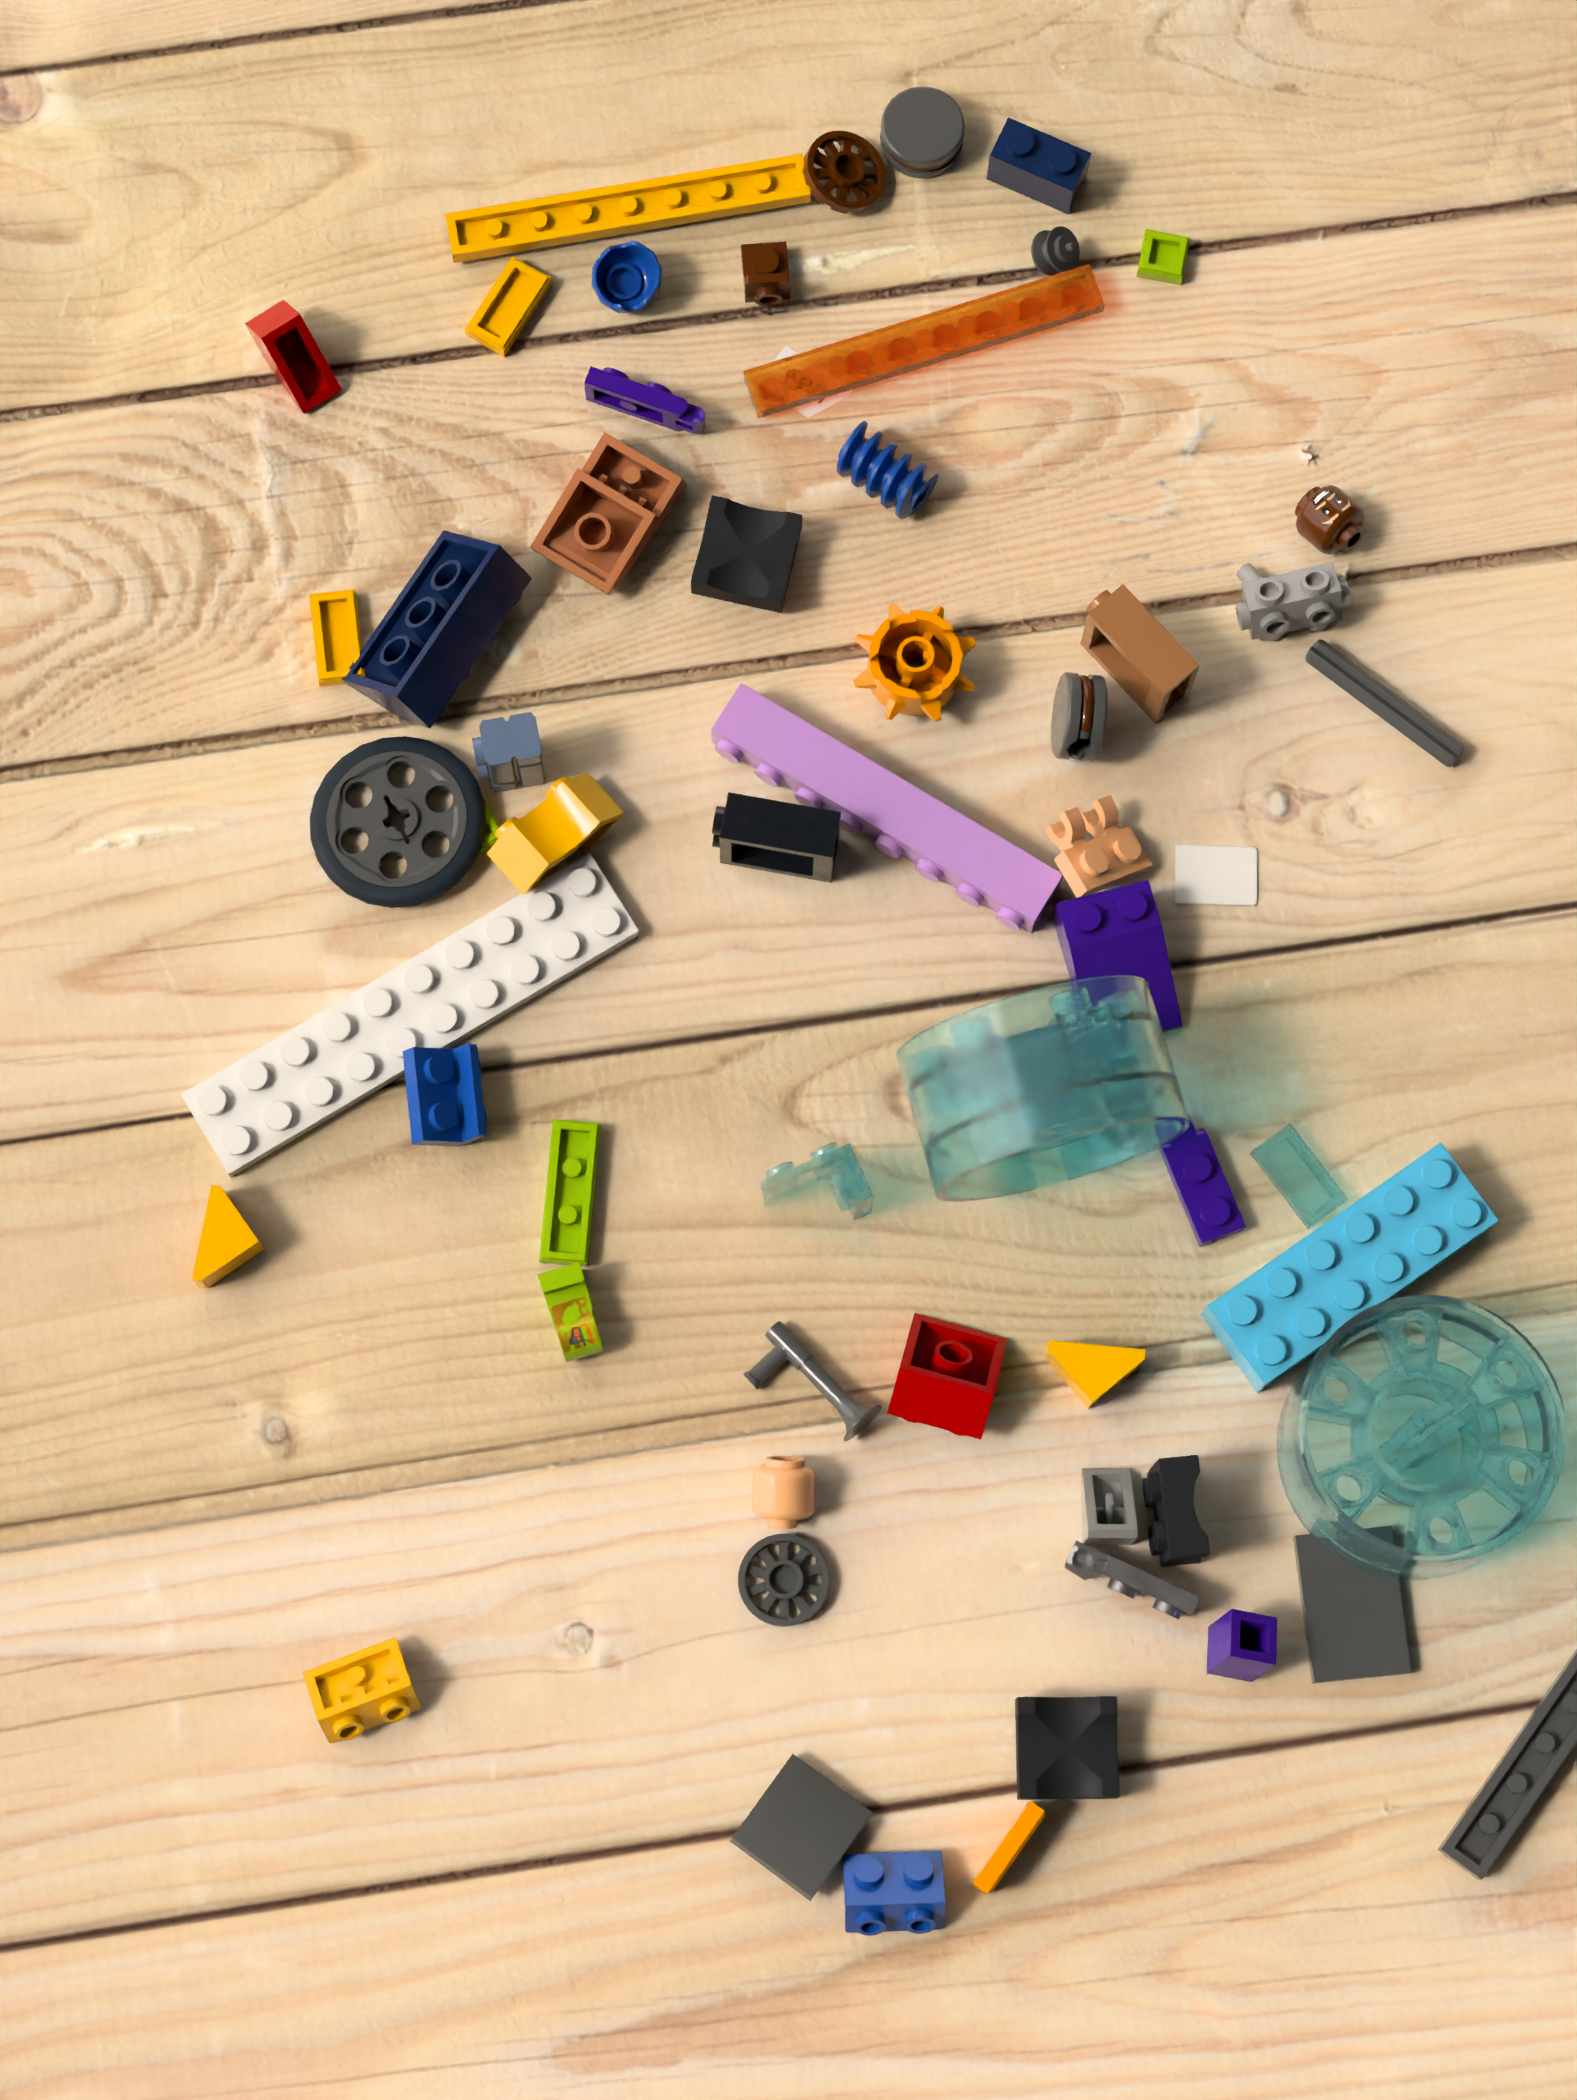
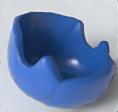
[592,240,662,313]

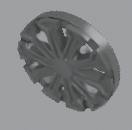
[738,1534,830,1627]

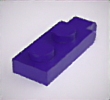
[584,366,705,434]
[1159,1114,1246,1247]

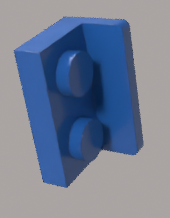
[403,1043,487,1147]

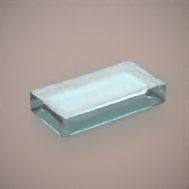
[1250,1123,1348,1230]

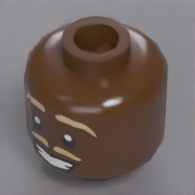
[1295,485,1364,555]

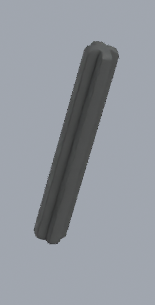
[1305,639,1465,767]

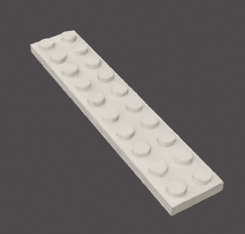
[180,853,639,1178]

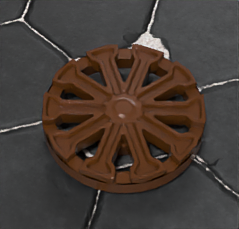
[802,130,886,214]

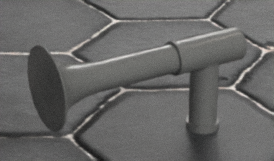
[743,1321,882,1441]

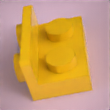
[303,1637,422,1743]

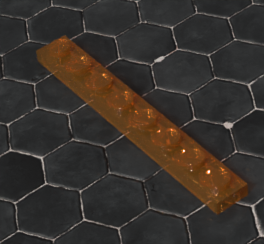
[743,264,1105,419]

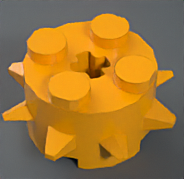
[853,604,976,722]

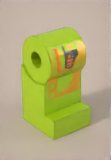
[537,1262,603,1362]

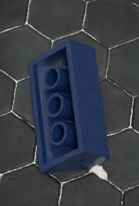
[342,530,532,728]

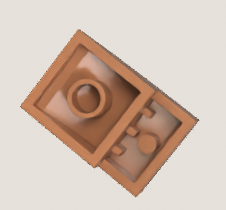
[530,432,687,596]

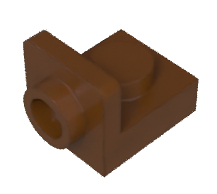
[741,241,791,306]

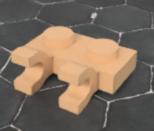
[1045,795,1153,898]

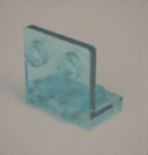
[760,1142,874,1221]

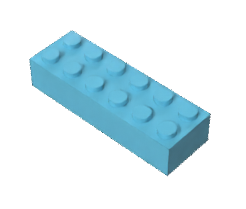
[1201,1142,1499,1393]

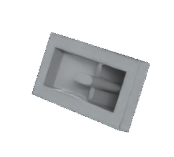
[1081,1468,1138,1545]

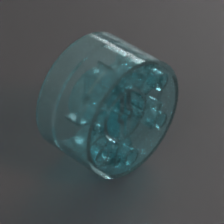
[896,975,1191,1202]
[1277,1295,1567,1580]

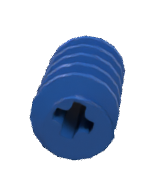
[836,421,939,519]

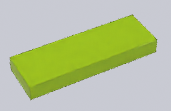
[539,1119,601,1267]

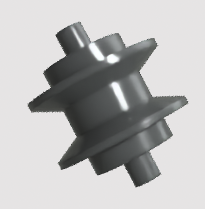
[1031,226,1080,276]

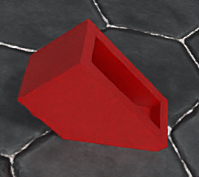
[245,300,342,414]

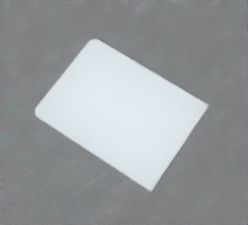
[1175,845,1257,906]

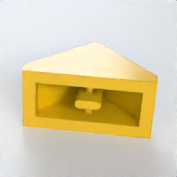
[192,1185,264,1288]
[1044,1340,1146,1409]

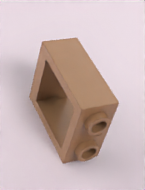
[1080,584,1200,724]

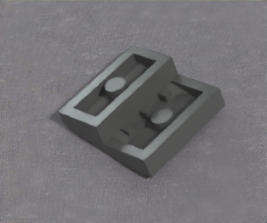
[730,1754,873,1901]

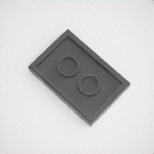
[1293,1526,1412,1684]

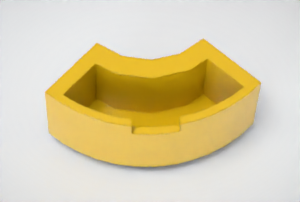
[487,772,624,895]

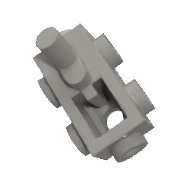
[1235,562,1351,641]

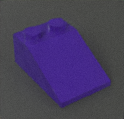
[1053,880,1183,1050]

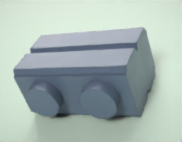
[472,712,547,793]

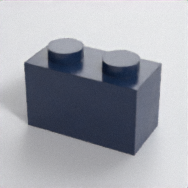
[986,117,1091,215]

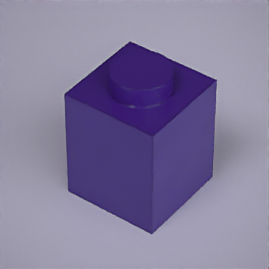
[1207,1609,1277,1682]

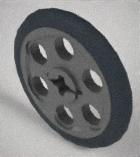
[310,736,487,908]

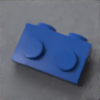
[842,1851,946,1936]

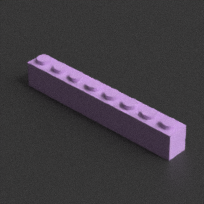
[711,683,1063,933]

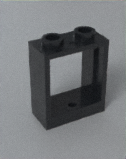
[712,792,841,883]

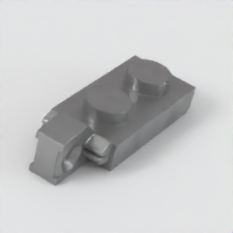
[1064,1540,1200,1619]

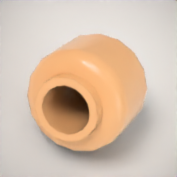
[751,1456,816,1529]

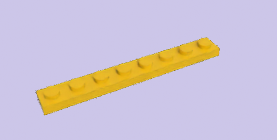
[445,153,811,263]

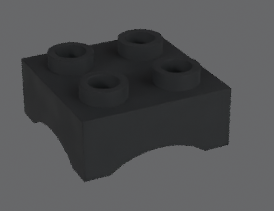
[691,495,803,613]
[1142,1455,1210,1567]
[1015,1696,1120,1800]

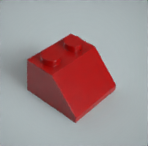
[887,1313,1008,1440]

